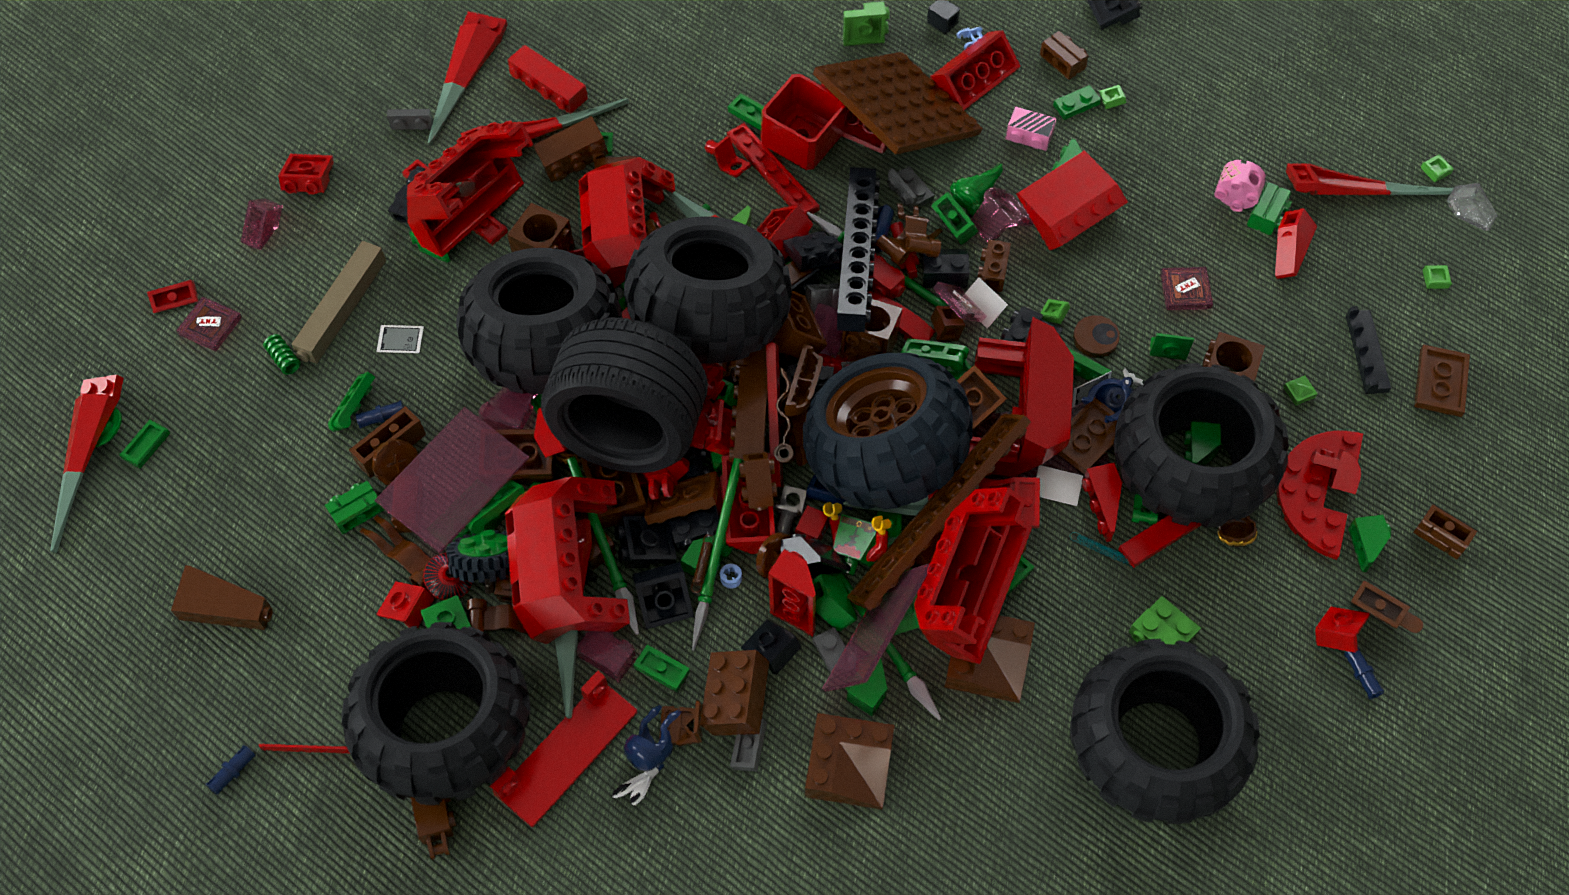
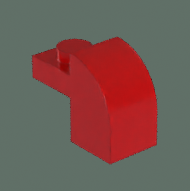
[1310,449,1361,494]

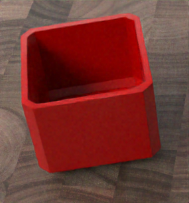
[761,74,846,170]

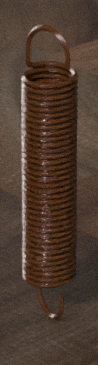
[691,534,714,593]

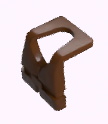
[659,701,703,746]

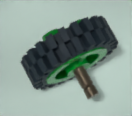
[447,530,510,594]

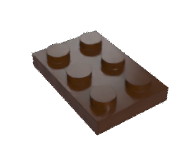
[1414,344,1470,417]
[1058,397,1117,475]
[644,471,719,525]

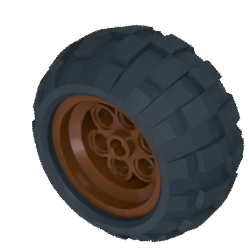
[803,353,973,510]

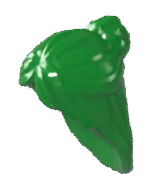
[950,163,1003,217]

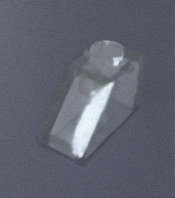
[1447,183,1497,231]

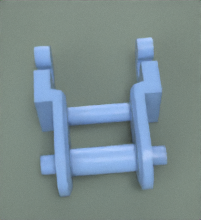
[957,27,983,49]

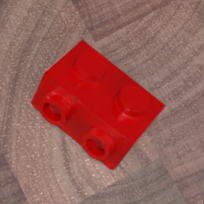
[704,399,736,456]

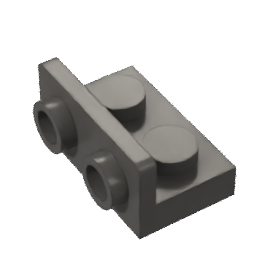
[887,166,934,212]

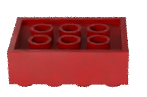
[1016,150,1128,250]

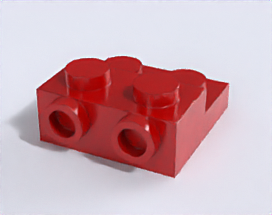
[278,154,334,194]

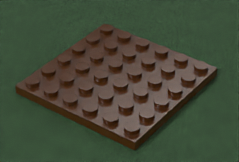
[813,52,983,155]

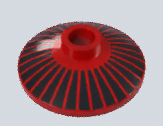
[423,553,472,601]

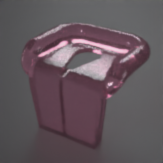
[971,187,1034,243]

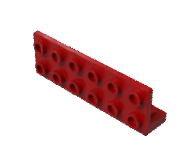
[490,671,638,827]

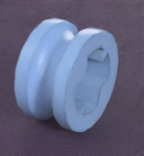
[720,564,742,589]

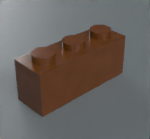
[349,406,426,478]

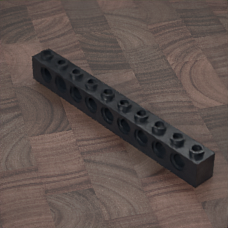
[836,167,880,332]

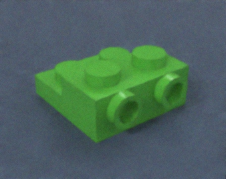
[843,1,889,46]
[1129,596,1201,645]

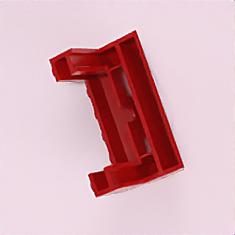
[407,121,534,257]
[579,157,675,288]
[968,317,1074,477]
[505,476,630,644]
[914,487,1032,665]

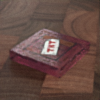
[1160,267,1213,310]
[933,282,987,322]
[176,297,242,351]

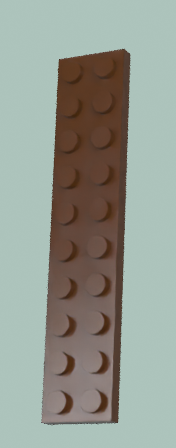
[847,413,1031,611]

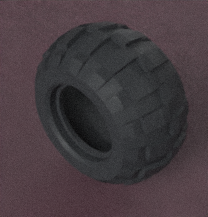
[624,216,792,364]
[456,248,622,394]
[1114,363,1289,528]
[341,622,530,805]
[1070,638,1260,824]

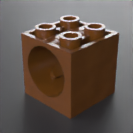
[507,203,575,252]
[840,299,903,362]
[1202,332,1265,382]

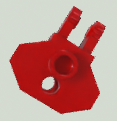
[641,457,690,500]

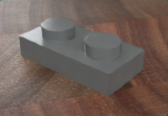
[387,109,434,130]
[812,627,858,683]
[730,719,767,772]

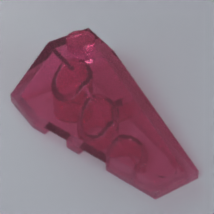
[476,387,537,430]

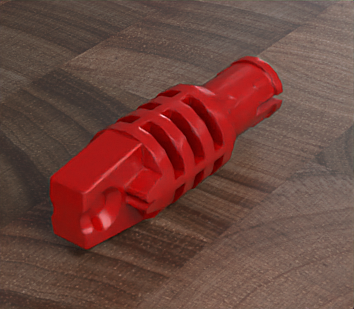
[890,222,920,279]

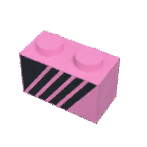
[1006,107,1056,151]

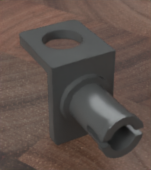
[775,486,807,536]

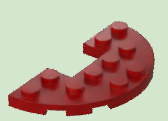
[1276,431,1363,560]

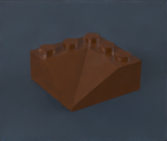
[944,615,1035,703]
[805,713,895,810]

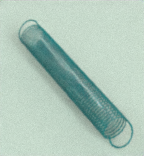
[1070,532,1132,567]

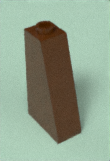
[171,565,273,630]

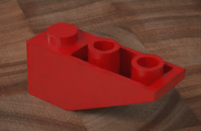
[1275,208,1317,279]
[1082,463,1122,542]

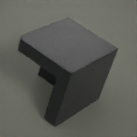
[927,0,960,34]

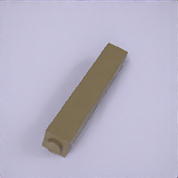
[291,241,386,364]

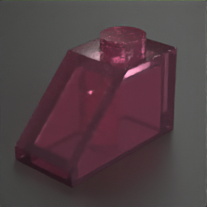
[241,198,283,250]

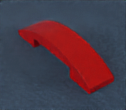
[868,291,935,341]

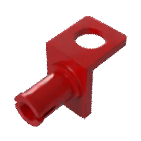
[705,136,750,178]

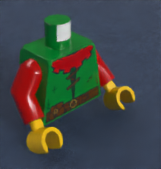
[823,502,892,576]

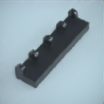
[1345,306,1391,394]

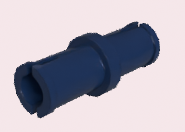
[356,400,404,428]
[1344,647,1384,699]
[205,745,256,795]

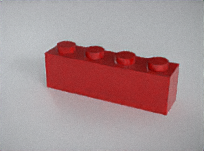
[507,45,588,114]

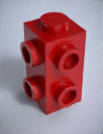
[869,254,905,300]

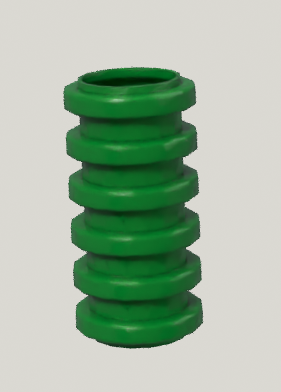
[263,334,301,375]

